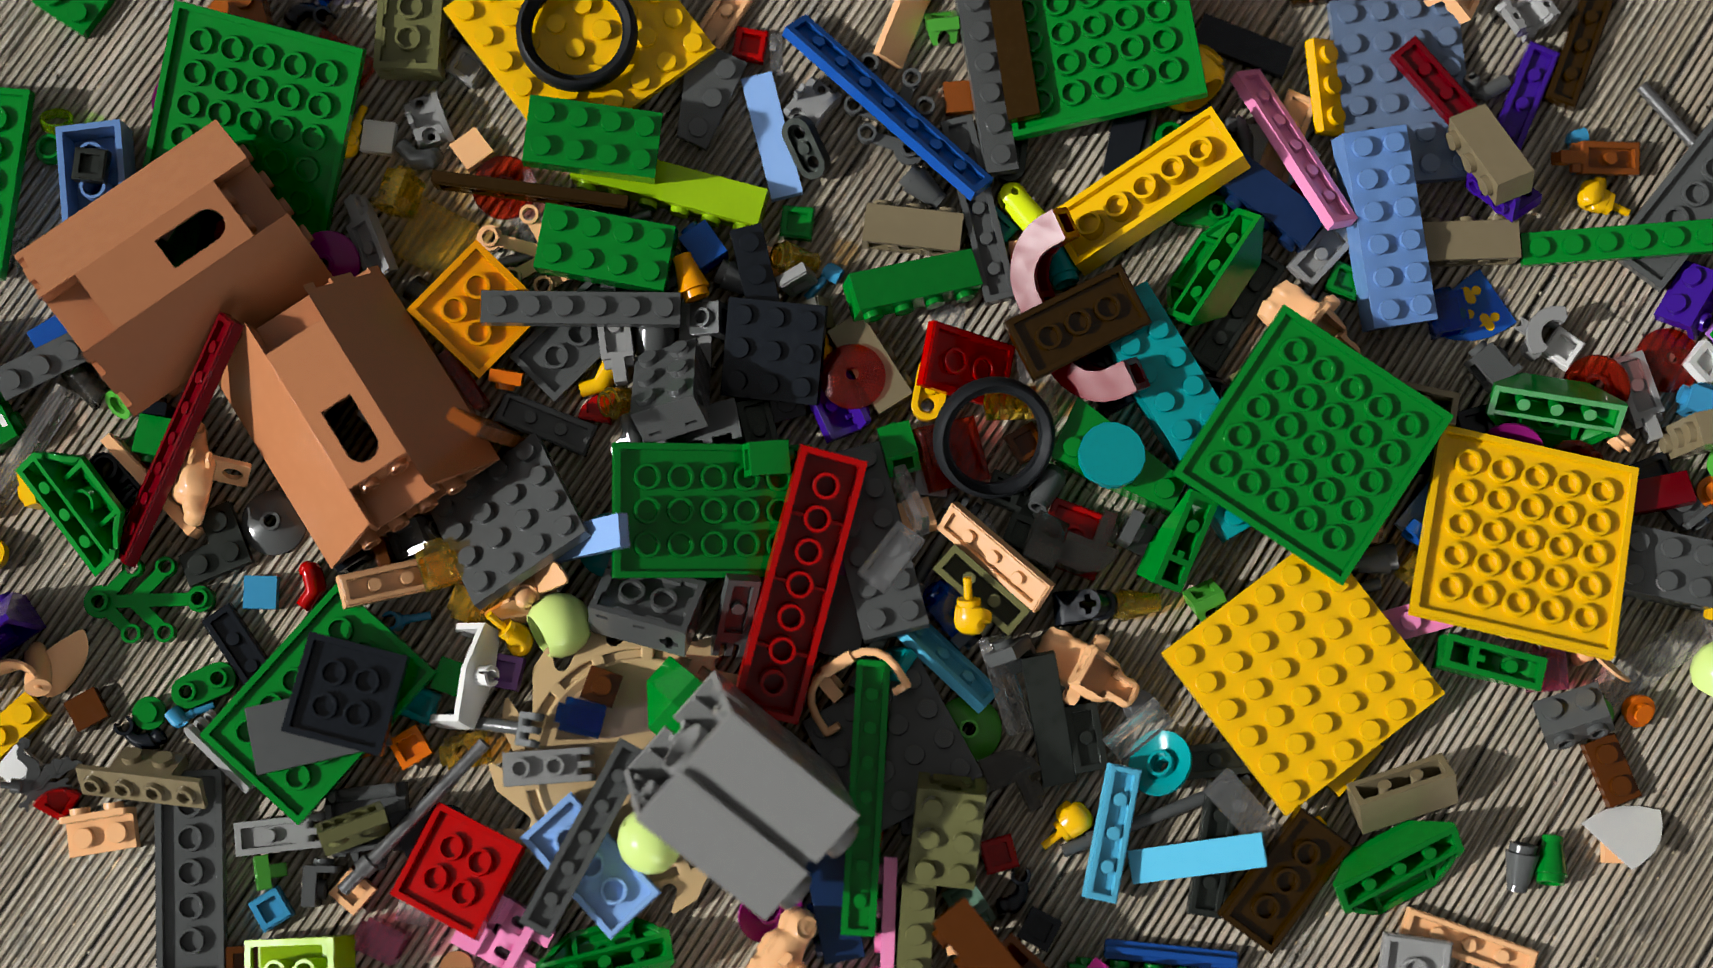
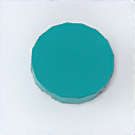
[1078,422,1145,489]

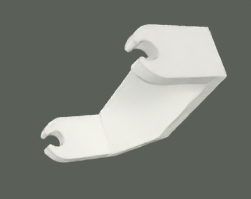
[429,622,500,730]

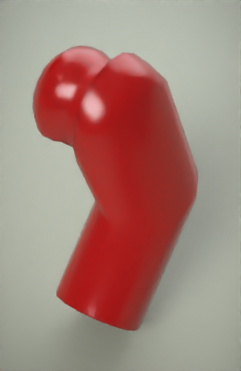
[296,561,327,612]

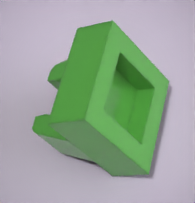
[924,10,960,46]
[1182,578,1227,622]
[252,854,288,891]

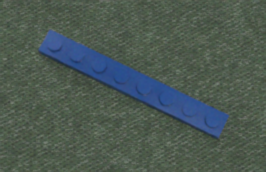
[782,14,994,201]

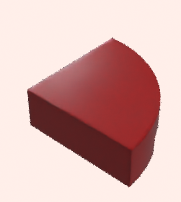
[578,391,617,425]
[33,787,82,820]

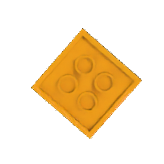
[406,240,531,379]

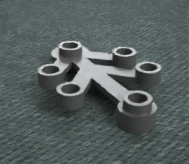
[844,52,935,166]

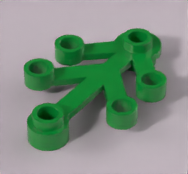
[84,556,217,644]

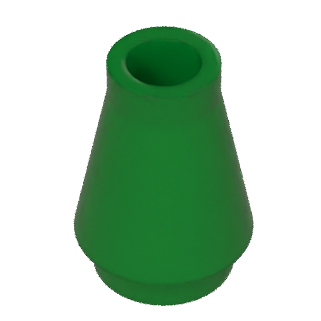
[1534,835,1568,886]

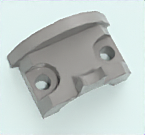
[1495,0,1561,43]
[782,76,844,135]
[403,89,455,150]
[1513,306,1568,362]

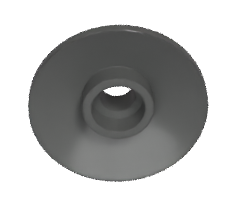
[241,490,307,555]

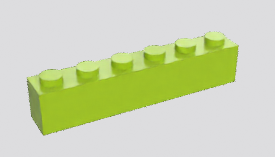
[569,160,769,230]

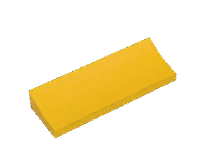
[1058,106,1251,276]

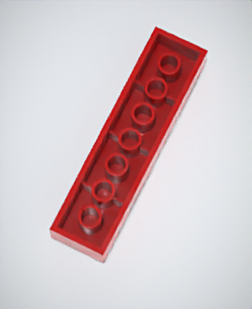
[735,444,868,725]

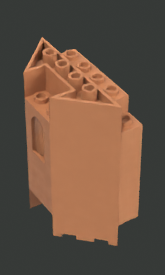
[14,119,333,417]
[219,265,500,569]

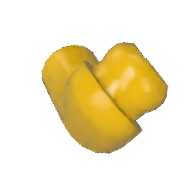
[578,360,614,398]

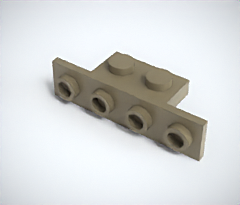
[75,747,208,809]

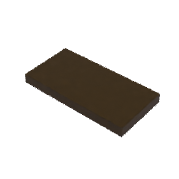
[1003,264,1152,382]
[1217,805,1353,954]

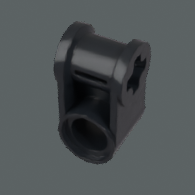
[89,452,141,515]
[1052,589,1118,627]

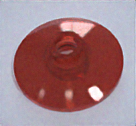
[473,156,537,220]
[1635,328,1696,393]
[821,344,886,410]
[1563,354,1631,403]

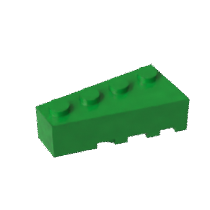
[1049,397,1185,516]

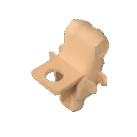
[1257,280,1361,354]
[171,422,252,527]
[1036,626,1140,708]
[746,906,817,968]

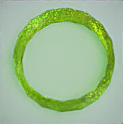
[40,108,74,134]

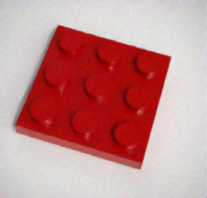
[390,802,527,941]

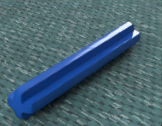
[1103,938,1238,968]

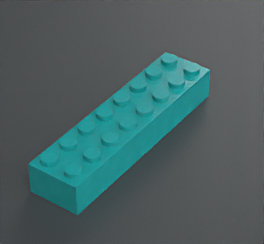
[1104,280,1251,544]

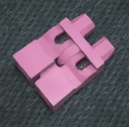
[450,893,557,968]

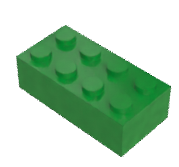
[522,94,663,184]
[533,202,679,292]

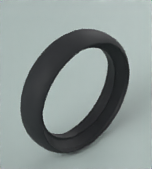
[516,0,638,92]
[933,376,1055,499]

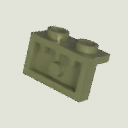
[315,801,391,856]

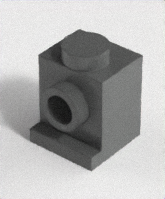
[1464,340,1522,394]

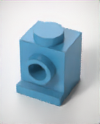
[1675,382,1713,417]

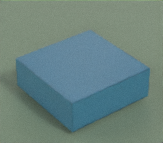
[243,575,280,610]
[248,885,296,933]

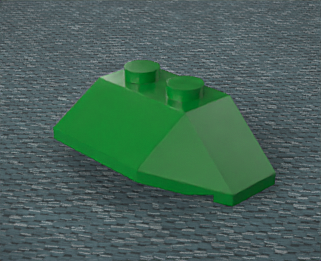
[1166,208,1265,326]
[1486,372,1628,452]
[15,451,125,577]
[647,656,702,735]
[1332,820,1465,915]
[536,917,675,968]

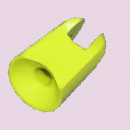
[997,182,1045,231]

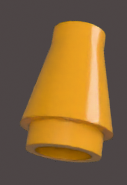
[672,252,710,303]

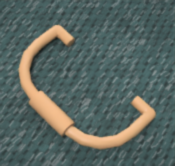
[807,647,911,737]

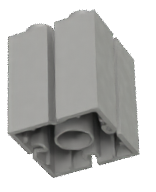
[624,670,859,921]

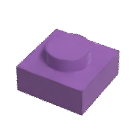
[494,653,526,692]

